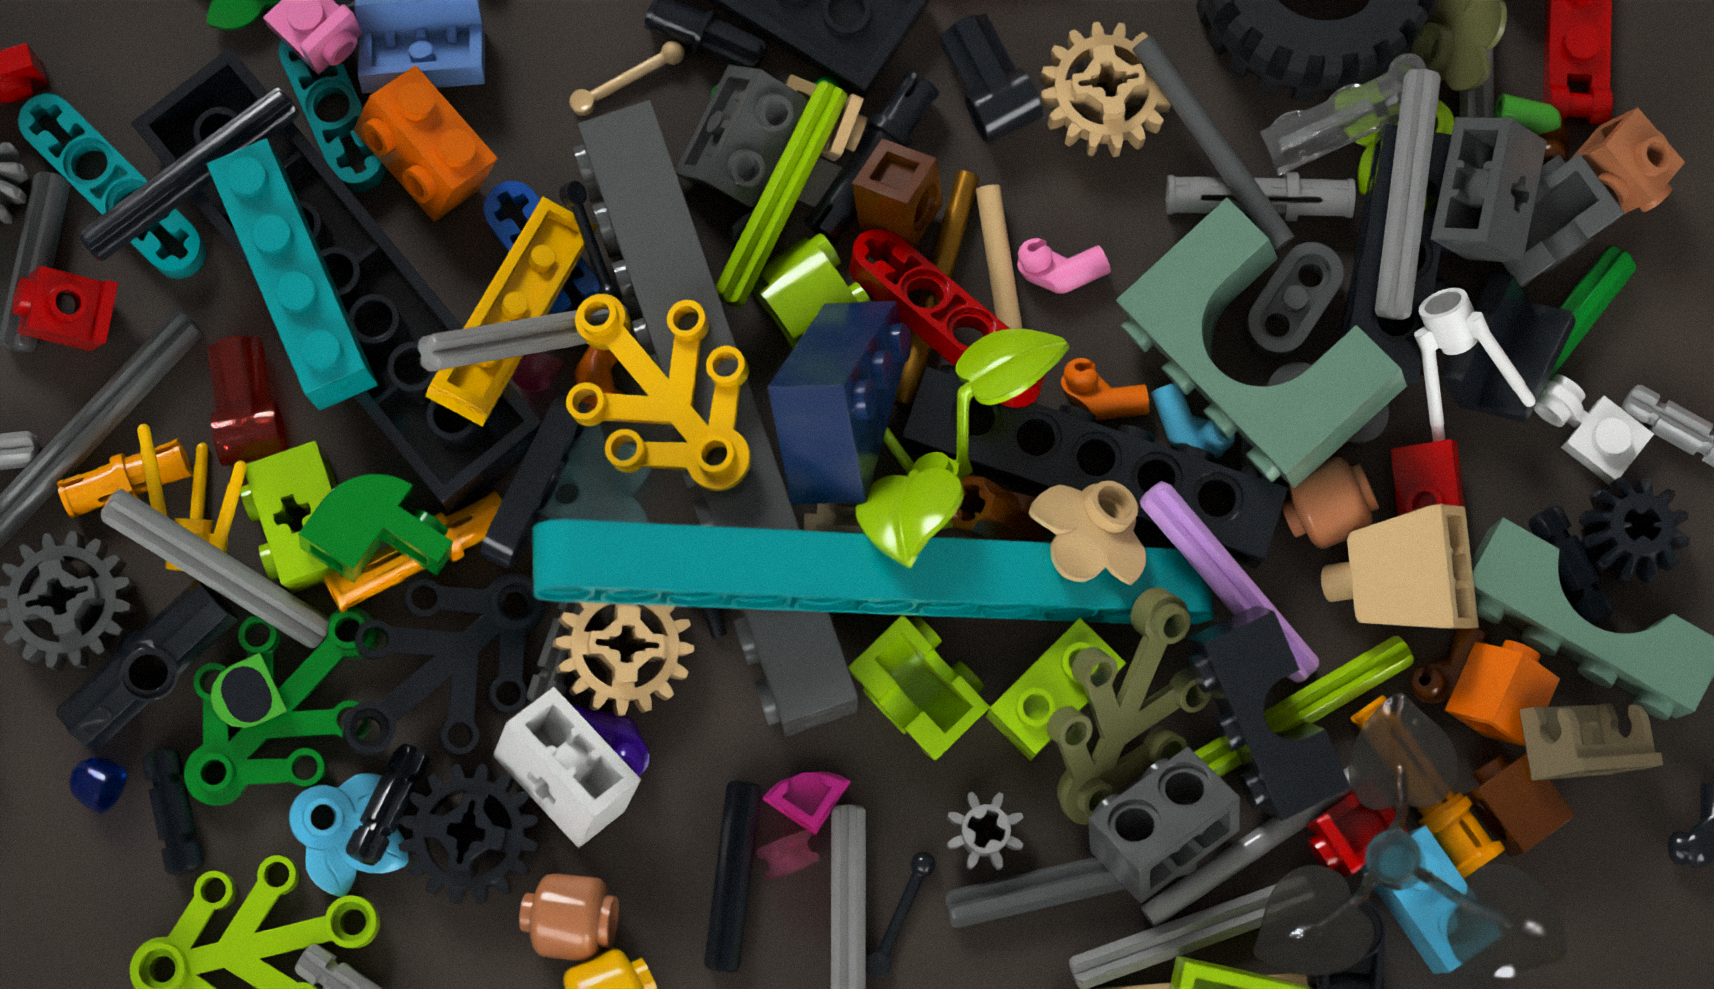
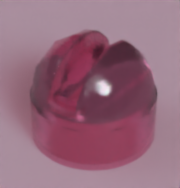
[512,352,564,392]

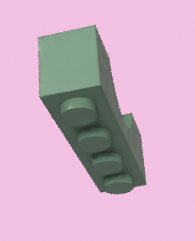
[1471,517,1714,720]

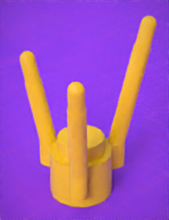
[137,424,247,571]

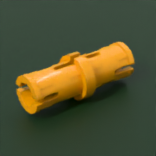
[57,438,193,519]

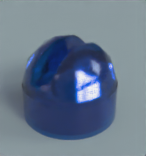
[69,757,127,813]

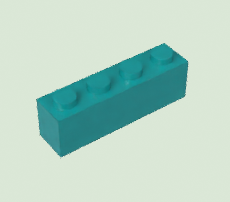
[206,138,378,411]

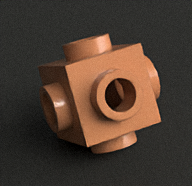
[1571,107,1685,214]

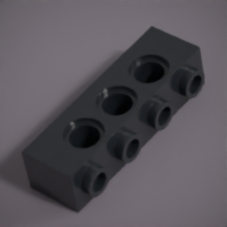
[1340,123,1452,389]

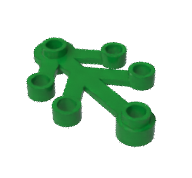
[184,606,379,806]

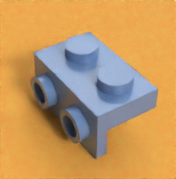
[354,0,485,93]

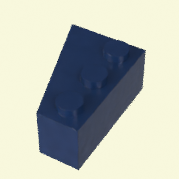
[768,301,911,504]

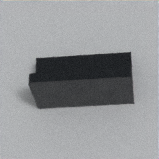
[1440,271,1576,422]

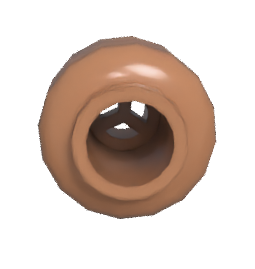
[1282,456,1380,549]
[519,873,619,962]

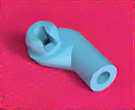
[1151,383,1235,459]

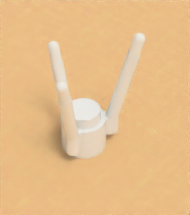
[1414,288,1536,442]

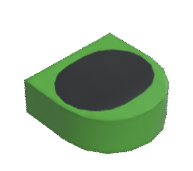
[211,652,287,728]

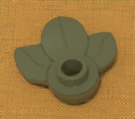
[1411,0,1508,92]

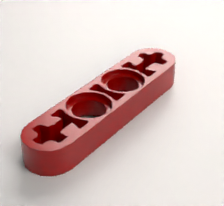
[849,229,1046,408]

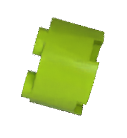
[751,233,872,350]
[847,615,990,761]

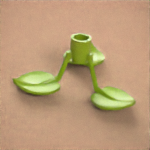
[856,328,1070,568]

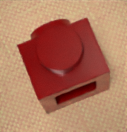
[12,266,118,352]

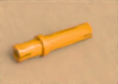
[323,491,502,613]

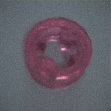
[755,830,821,882]

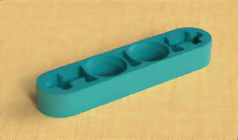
[18,93,207,279]

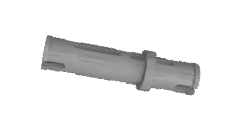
[1166,172,1356,222]

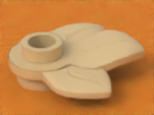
[1029,481,1146,585]

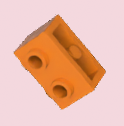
[353,65,498,222]

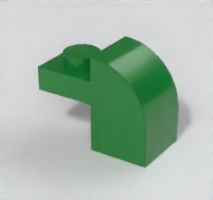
[298,474,453,583]

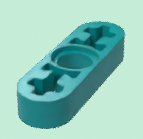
[279,40,387,192]

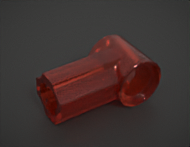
[206,335,287,467]

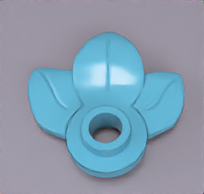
[289,773,409,897]

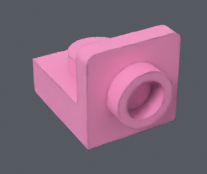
[263,0,363,75]

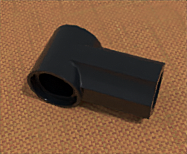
[939,13,1044,144]

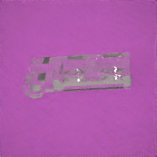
[1260,53,1426,176]

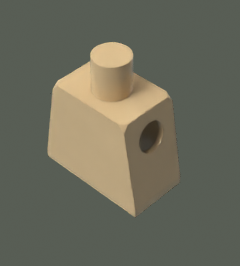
[1321,504,1479,629]

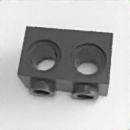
[1088,746,1240,903]

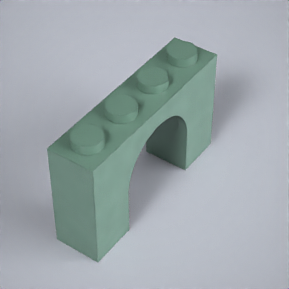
[1116,198,1407,489]

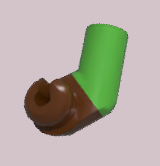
[1494,93,1570,166]

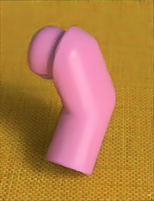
[1017,238,1111,294]

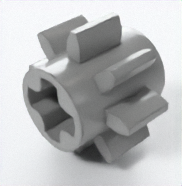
[947,792,1023,870]

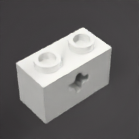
[493,687,641,848]

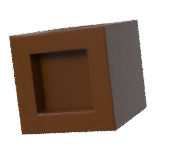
[852,138,943,248]
[1463,752,1576,857]

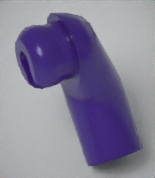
[574,704,649,777]

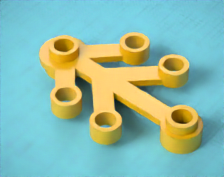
[566,294,751,491]

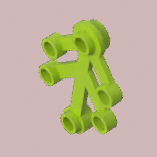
[130,855,380,989]

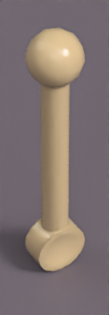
[570,41,685,116]

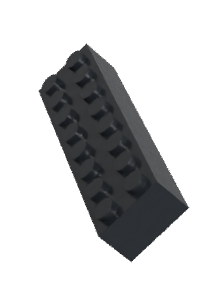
[131,47,542,514]

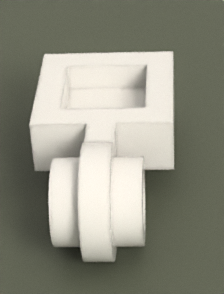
[1534,374,1654,486]

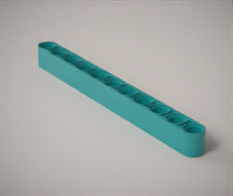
[533,520,1215,625]

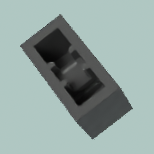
[1431,117,1547,263]

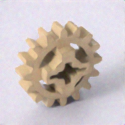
[1040,22,1171,157]
[552,602,694,716]

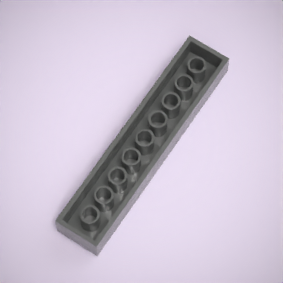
[572,100,858,737]

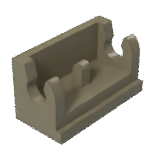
[1520,703,1663,781]

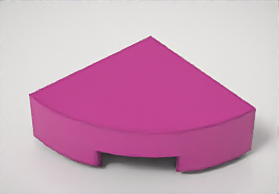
[762,771,851,836]

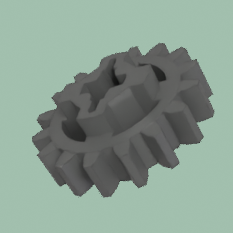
[0,531,138,671]

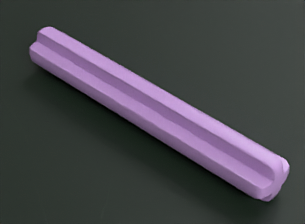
[1140,481,1319,683]

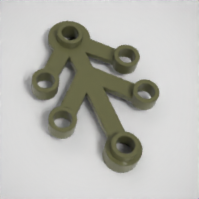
[1047,587,1212,825]

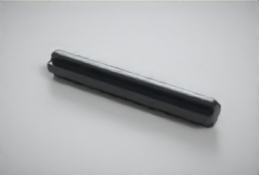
[79,88,299,261]

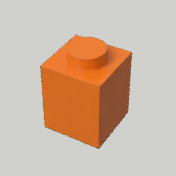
[1445,640,1560,747]

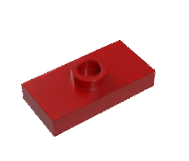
[1390,439,1465,516]

